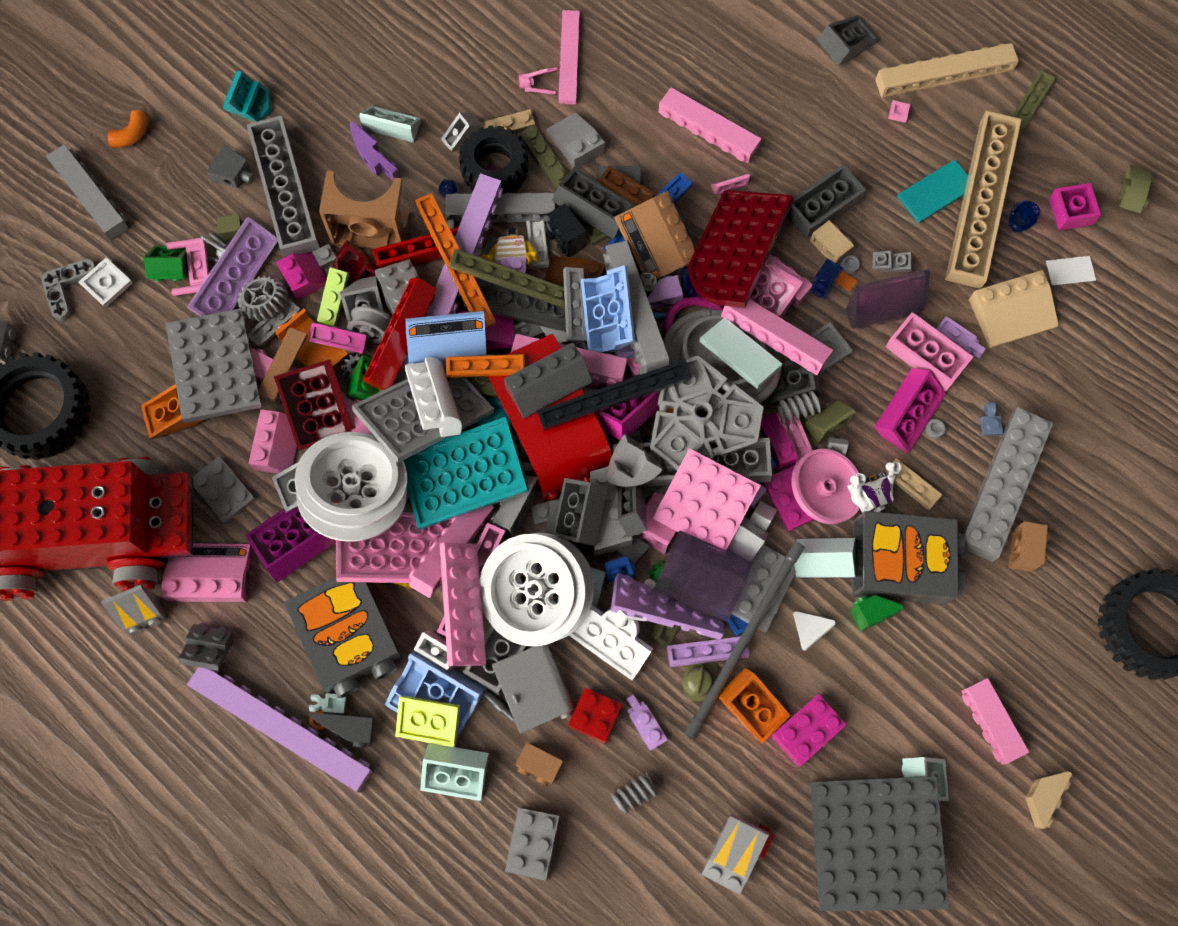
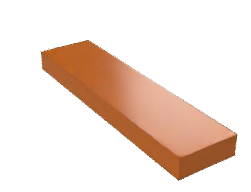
[446,354,525,378]

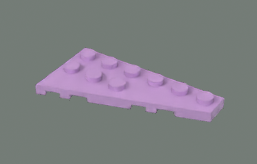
[611,573,724,640]

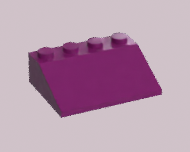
[245,507,336,583]

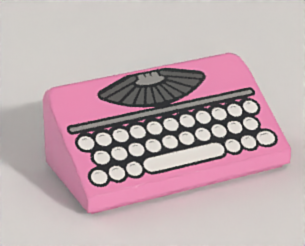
[711,174,750,195]

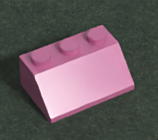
[248,409,297,474]

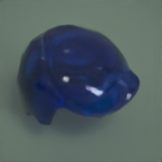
[1009,200,1040,232]

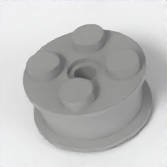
[347,304,391,343]

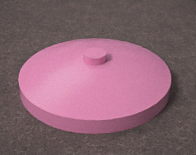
[791,449,860,524]

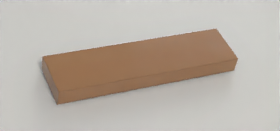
[258,327,308,402]

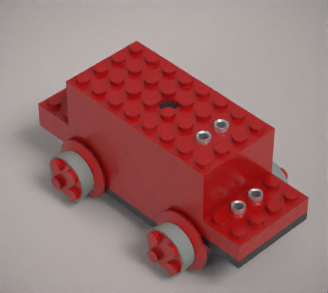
[0,456,194,601]

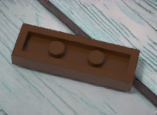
[599,166,655,205]

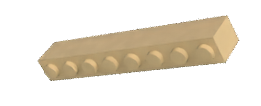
[875,43,1019,98]

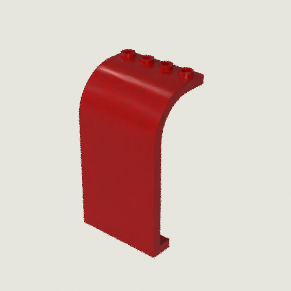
[486,334,612,502]

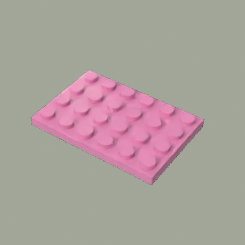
[336,512,452,584]

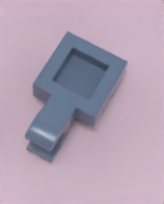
[980,402,1003,436]

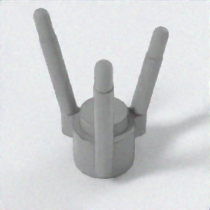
[201,232,228,262]

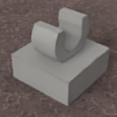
[826,436,849,456]

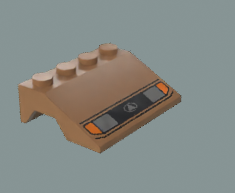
[614,190,695,279]

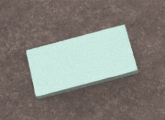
[699,317,782,389]

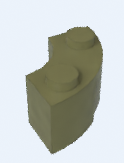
[1117,164,1154,213]

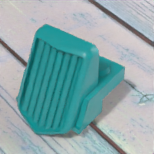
[223,71,272,122]

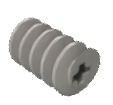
[778,391,821,424]
[610,773,657,815]

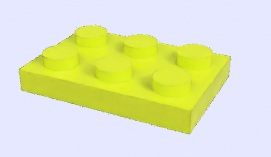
[395,695,460,747]

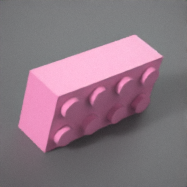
[886,312,973,392]

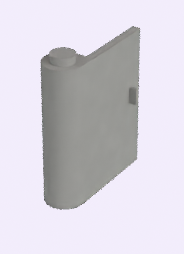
[492,644,574,733]

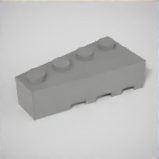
[590,467,633,556]

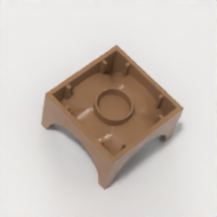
[319,171,410,250]

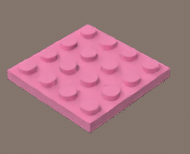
[653,448,761,555]

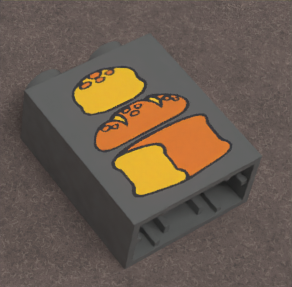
[852,511,966,605]
[284,577,403,699]

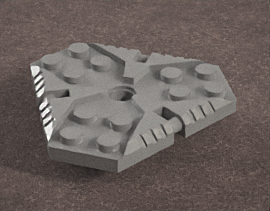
[650,356,763,471]

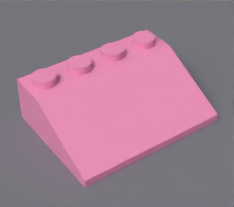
[750,261,803,318]

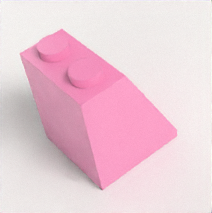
[637,492,678,555]

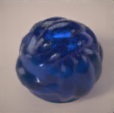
[438,179,457,198]

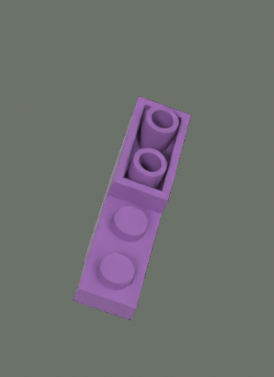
[349,121,400,181]

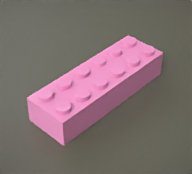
[511,334,627,389]

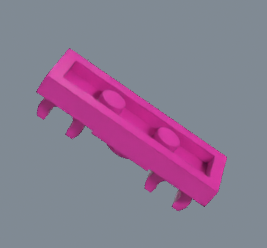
[308,323,368,354]

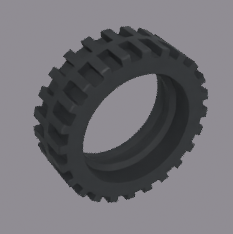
[0,352,91,460]
[1098,568,1178,680]

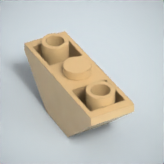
[1026,771,1072,829]

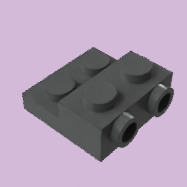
[178,623,233,671]

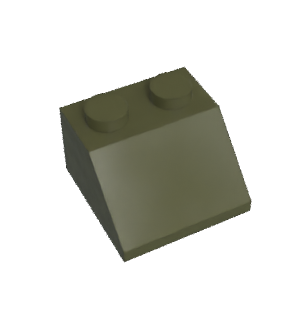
[805,401,855,444]

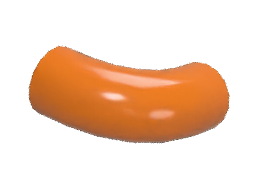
[108,110,149,148]

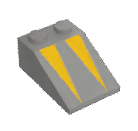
[101,585,166,635]
[701,814,769,894]

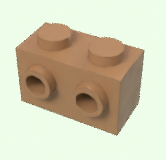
[515,742,563,786]

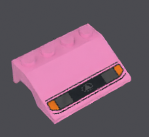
[161,543,251,602]

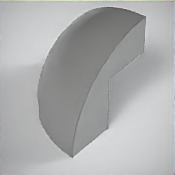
[607,434,663,487]

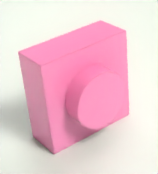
[888,100,910,123]

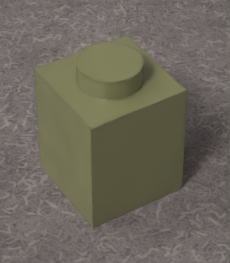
[215,214,243,242]

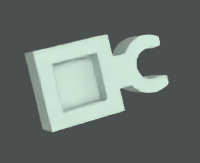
[309,693,346,715]

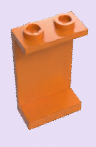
[275,308,350,374]

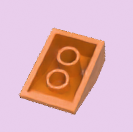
[141,384,204,439]
[718,668,791,744]

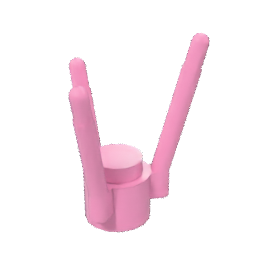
[519,67,558,95]

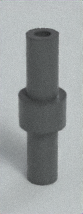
[482,690,514,723]

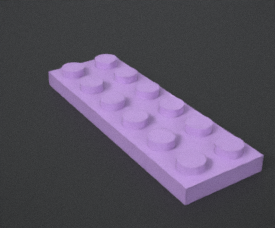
[187,217,278,316]

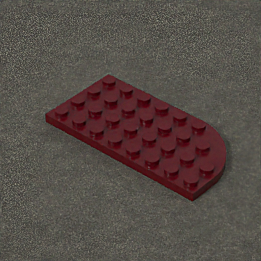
[688,190,793,308]

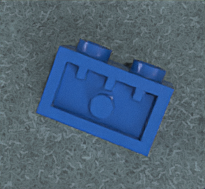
[604,556,636,583]

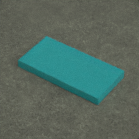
[897,159,968,224]

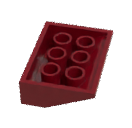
[274,359,353,451]

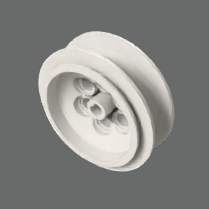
[295,432,407,542]
[480,533,594,646]

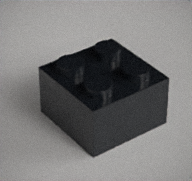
[546,203,586,257]

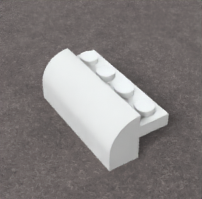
[405,357,462,437]

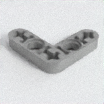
[41,259,96,322]

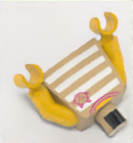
[481,228,539,270]

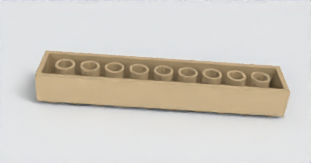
[945,111,1021,289]

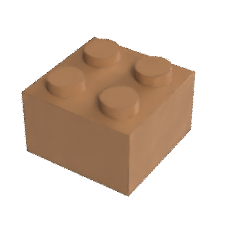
[1008,521,1050,572]

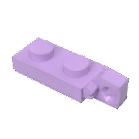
[936,317,986,358]
[626,694,668,751]

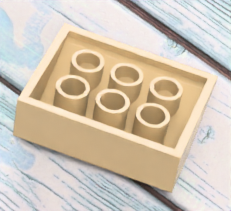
[969,270,1059,348]

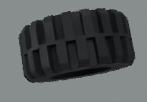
[459,125,528,194]

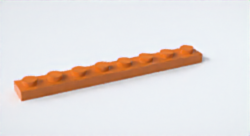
[415,193,497,330]

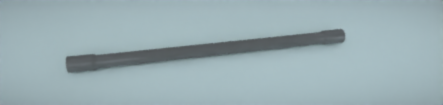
[684,541,805,739]

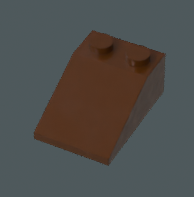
[544,256,605,287]

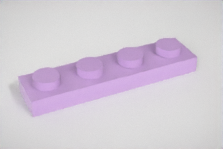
[667,636,749,667]

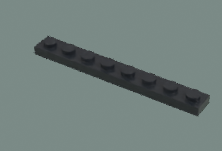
[537,360,692,431]

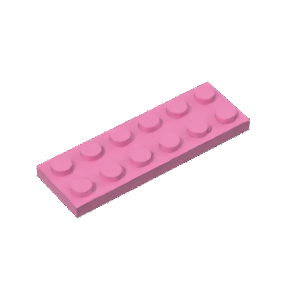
[440,542,486,666]

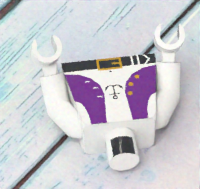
[847,462,902,513]

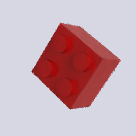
[568,688,622,744]

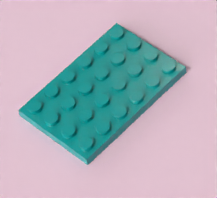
[403,416,529,530]

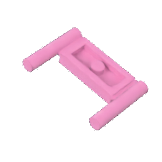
[166,238,209,296]

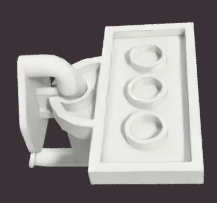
[569,579,656,680]

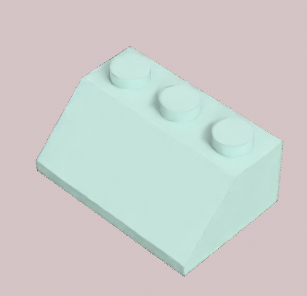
[420,743,489,801]

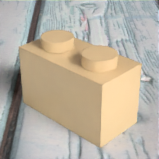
[810,220,854,266]

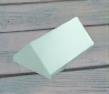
[359,105,422,143]
[794,538,856,578]

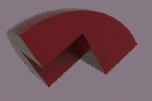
[332,240,378,287]

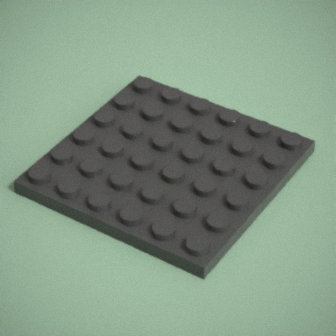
[810,777,950,912]

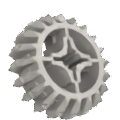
[237,274,288,322]

